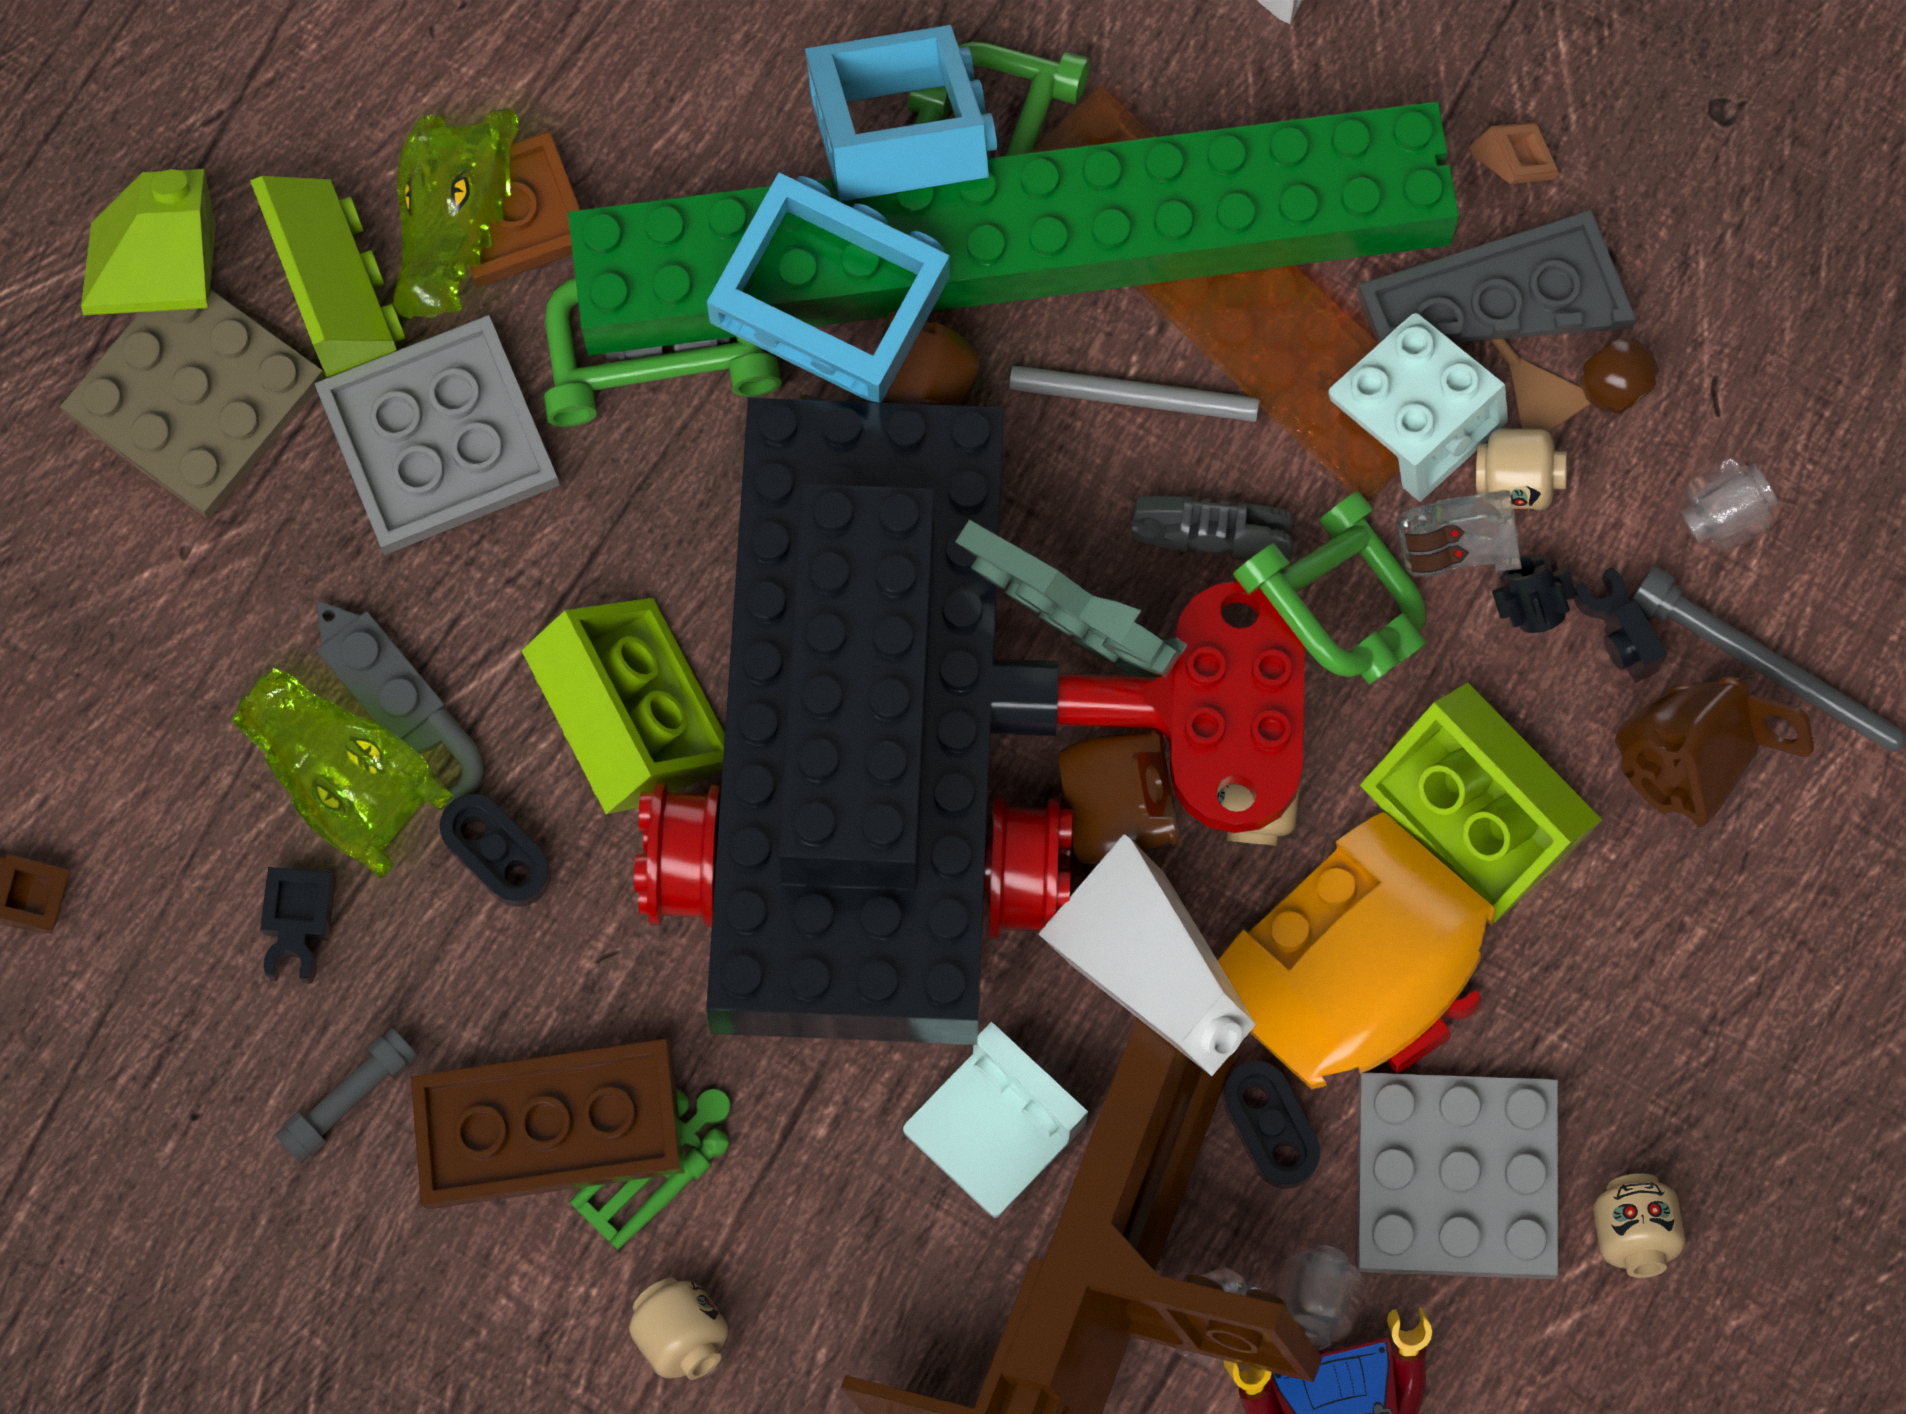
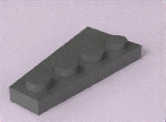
[1357,210,1636,345]

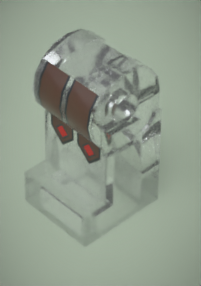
[1396,489,1522,577]

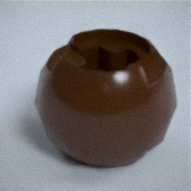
[1580,338,1659,414]

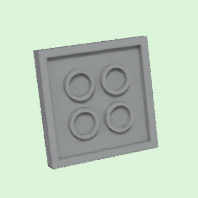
[314,315,560,555]
[1357,1073,1558,1279]

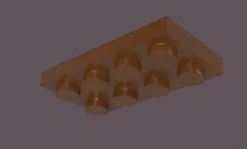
[410,1039,685,1209]

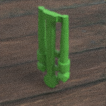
[569,1089,731,1250]

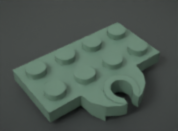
[955,520,1187,678]

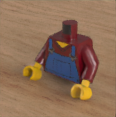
[1224,1307,1432,1414]

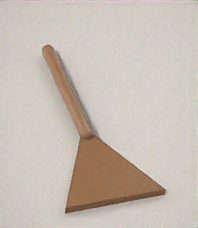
[1490,339,1591,433]

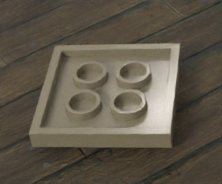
[60,289,326,521]

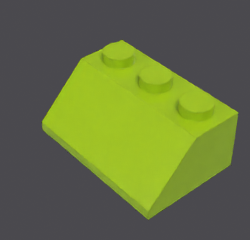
[250,176,405,378]
[521,597,725,814]
[1360,682,1602,924]

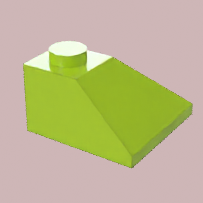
[81,169,216,315]

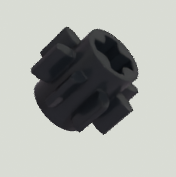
[1492,554,1577,633]

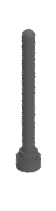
[1631,564,1906,752]

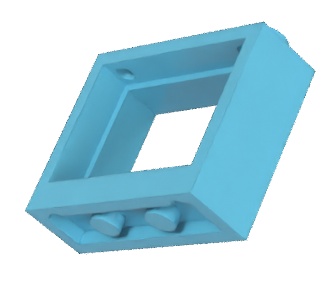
[805,25,997,202]
[707,173,950,403]

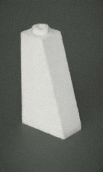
[1039,834,1256,1076]

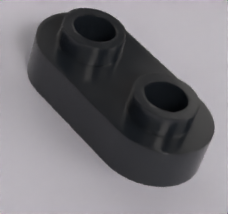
[440,794,551,907]
[1223,1061,1320,1189]

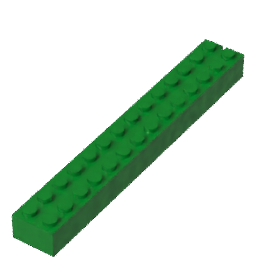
[568,102,1459,356]

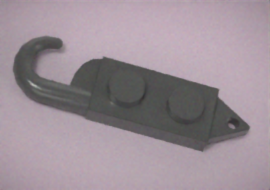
[316,601,484,806]

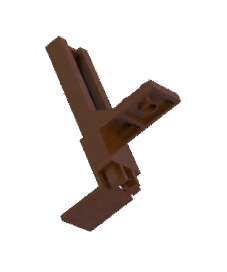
[841,1018,1323,1414]

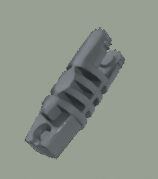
[1131,496,1295,560]

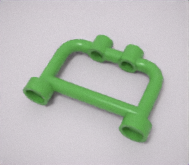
[908,41,1091,156]
[544,278,782,427]
[1233,490,1427,685]

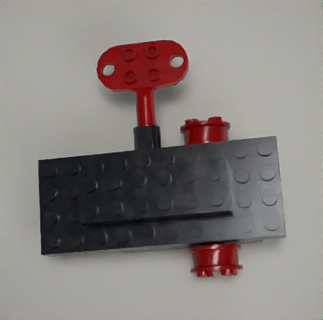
[634,397,1305,1045]

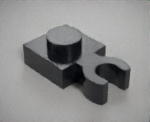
[260,867,336,984]

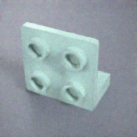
[1329,313,1508,502]
[903,1022,1088,1218]

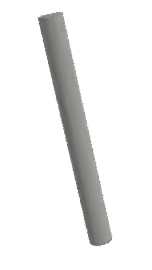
[1009,365,1259,422]

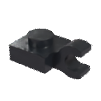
[1573,567,1667,684]

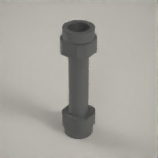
[274,1028,418,1163]

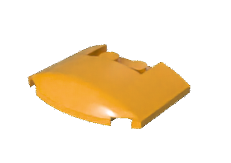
[1218,811,1495,1089]

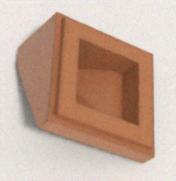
[1469,122,1560,184]

